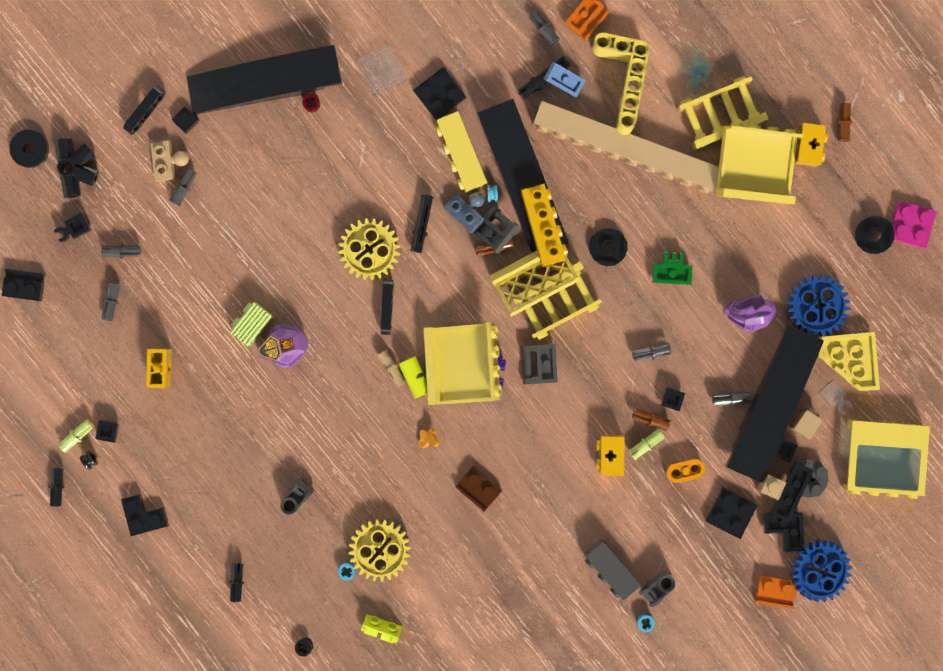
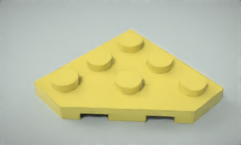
[817,332,880,391]

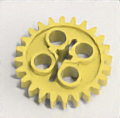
[338,218,401,281]
[349,519,411,582]

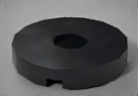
[9,130,49,168]
[855,216,895,254]
[589,228,628,267]

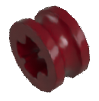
[302,94,320,113]

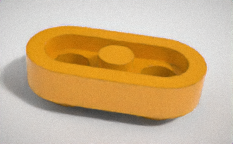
[666,458,705,483]

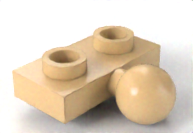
[150,140,189,182]

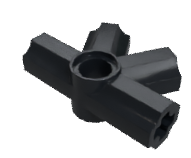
[54,138,99,198]

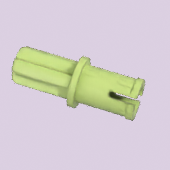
[58,420,93,453]
[628,429,665,460]

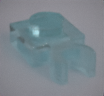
[684,57,713,95]

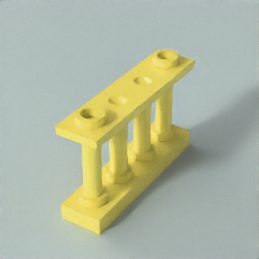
[677,76,768,151]
[512,261,602,340]

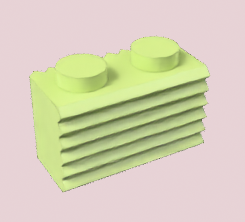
[230,302,274,346]

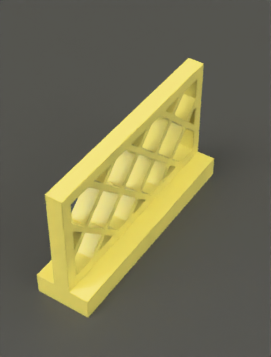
[490,251,580,316]

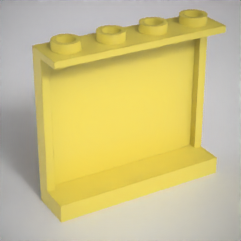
[716,122,804,204]
[424,322,502,405]

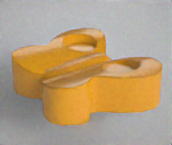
[418,429,439,448]

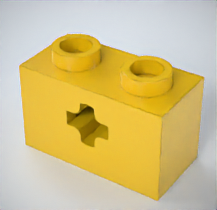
[794,123,828,167]
[146,349,172,388]
[596,435,625,476]

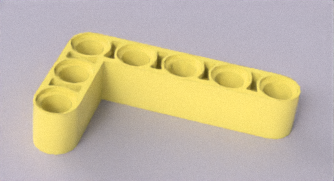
[592,33,650,135]

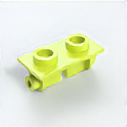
[361,614,402,644]

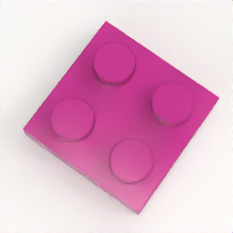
[891,201,937,248]

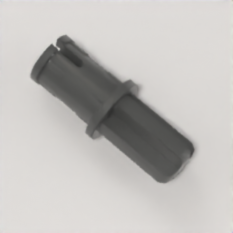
[529,11,560,46]
[169,168,196,206]
[101,244,141,259]
[101,282,121,321]
[632,342,671,361]
[712,391,751,406]

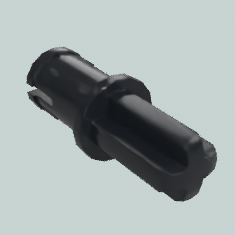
[49,468,65,507]
[229,563,244,603]

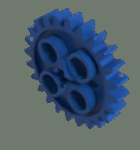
[786,275,851,337]
[790,539,852,602]

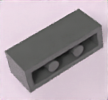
[584,539,641,601]

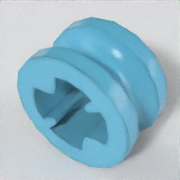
[487,185,498,202]
[338,562,356,581]
[637,613,655,632]

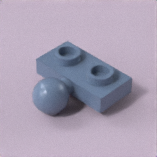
[443,192,485,234]

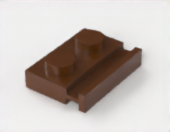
[455,466,502,512]

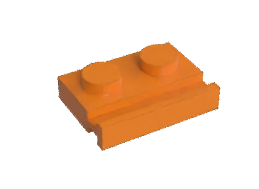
[564,0,610,42]
[755,574,797,609]

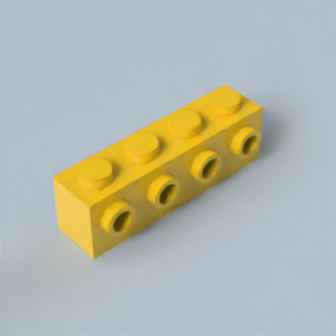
[521,184,568,267]

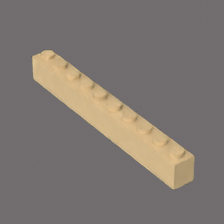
[533,101,719,194]

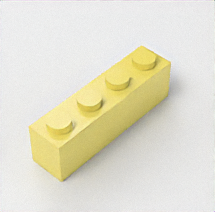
[435,111,487,193]

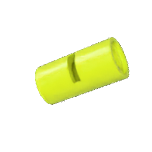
[399,356,427,399]

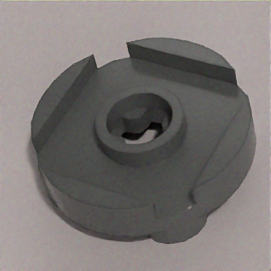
[789,459,828,498]

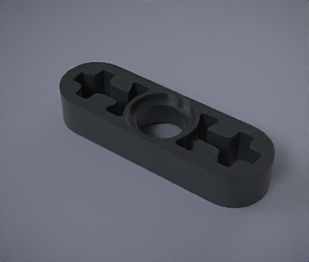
[123,85,166,135]
[381,279,394,335]

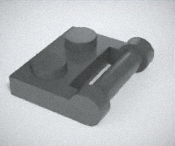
[473,206,521,254]
[521,344,558,384]

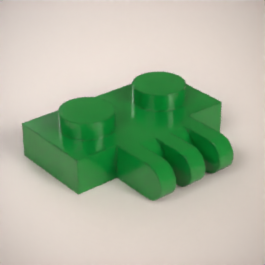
[652,251,692,285]

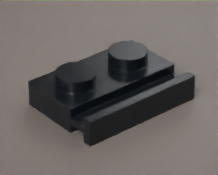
[1,269,45,301]

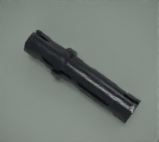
[517,56,570,100]
[410,194,434,253]

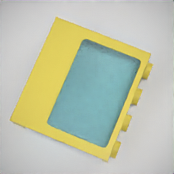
[842,419,930,499]

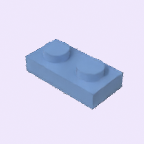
[543,62,586,97]

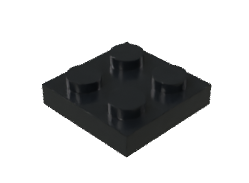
[413,67,467,122]
[705,487,758,539]

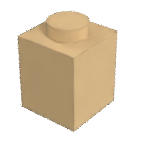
[789,408,823,440]
[756,474,786,500]

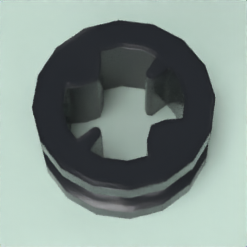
[79,450,98,470]
[295,638,313,657]

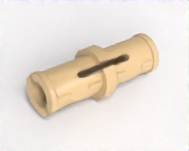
[377,350,406,388]

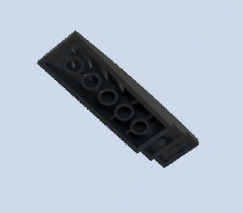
[187,45,342,115]
[477,99,569,253]
[725,325,824,483]

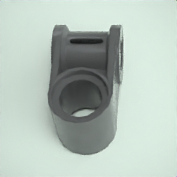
[280,478,315,515]
[639,571,675,608]

